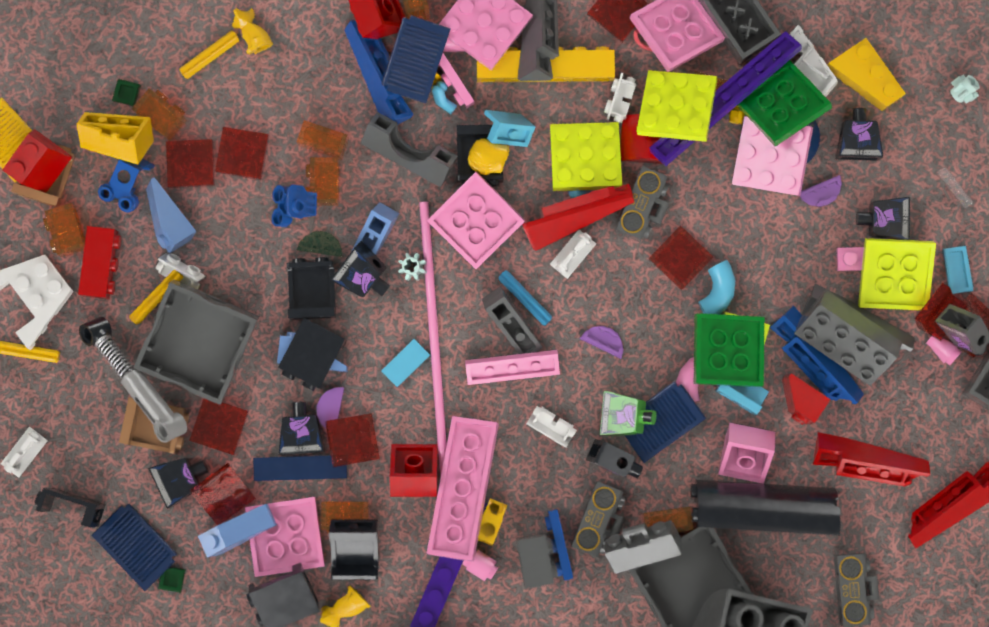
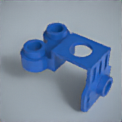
[98,158,155,213]
[272,184,317,227]

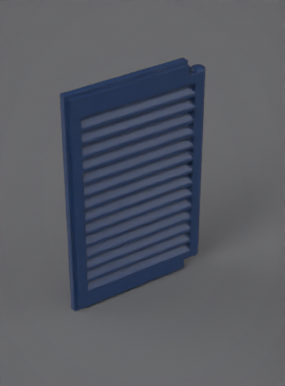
[382,15,451,103]
[625,381,706,463]
[91,504,177,591]

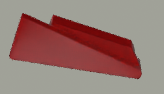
[522,184,634,251]
[813,432,930,487]
[908,462,989,548]

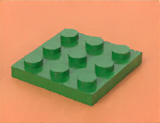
[737,60,832,147]
[693,313,765,387]

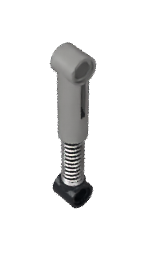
[79,317,187,443]

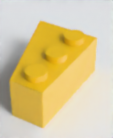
[827,38,906,111]
[76,112,154,165]

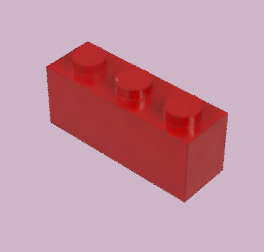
[78,226,122,300]

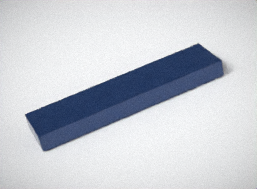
[253,455,347,481]

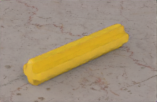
[179,31,239,79]
[129,270,183,324]
[0,341,60,363]

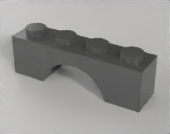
[360,112,458,187]

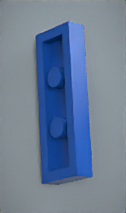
[544,509,574,581]

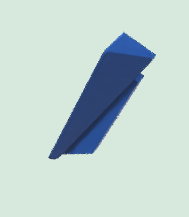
[344,20,414,125]
[770,305,864,404]

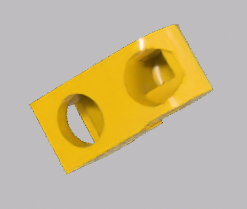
[478,498,507,546]

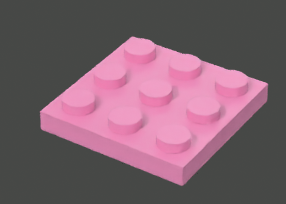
[439,0,533,71]
[630,0,725,72]
[732,116,813,196]
[427,171,525,269]
[245,497,325,577]

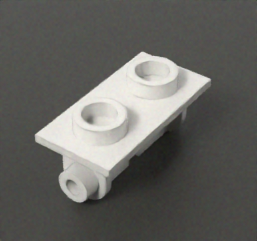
[604,73,637,123]
[550,230,597,279]
[156,253,205,289]
[526,406,577,448]
[1,427,48,478]

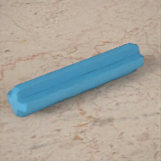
[498,270,552,326]

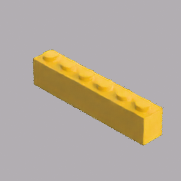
[477,46,615,82]

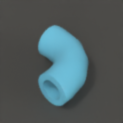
[698,260,736,314]

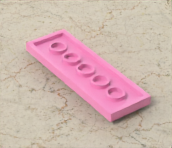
[427,416,499,562]

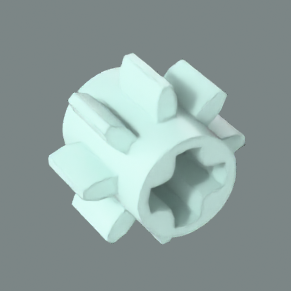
[951,74,980,104]
[398,253,427,281]

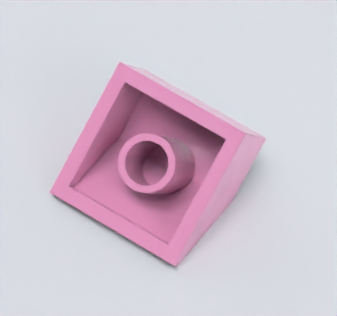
[718,423,775,484]

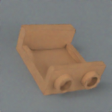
[11,145,76,208]
[119,397,189,454]

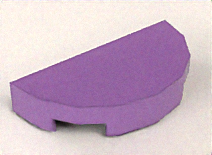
[799,175,842,207]
[580,326,623,359]
[317,387,344,433]

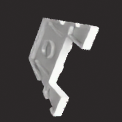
[790,25,838,97]
[0,255,74,350]

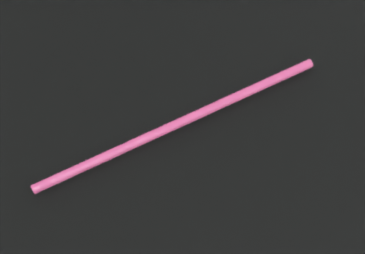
[419,202,447,479]

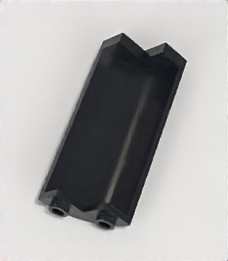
[690,479,840,536]

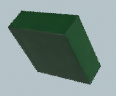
[112,79,141,107]
[158,567,186,593]

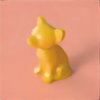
[232,8,273,54]
[320,585,371,627]

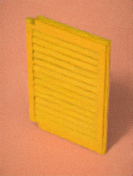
[0,98,32,183]

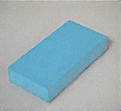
[942,246,974,295]
[381,339,430,388]

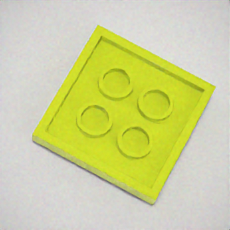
[637,70,717,142]
[550,122,622,191]
[858,238,936,311]

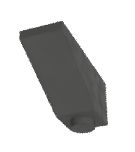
[482,286,543,354]

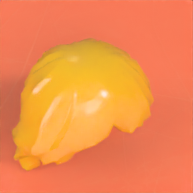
[468,138,510,175]

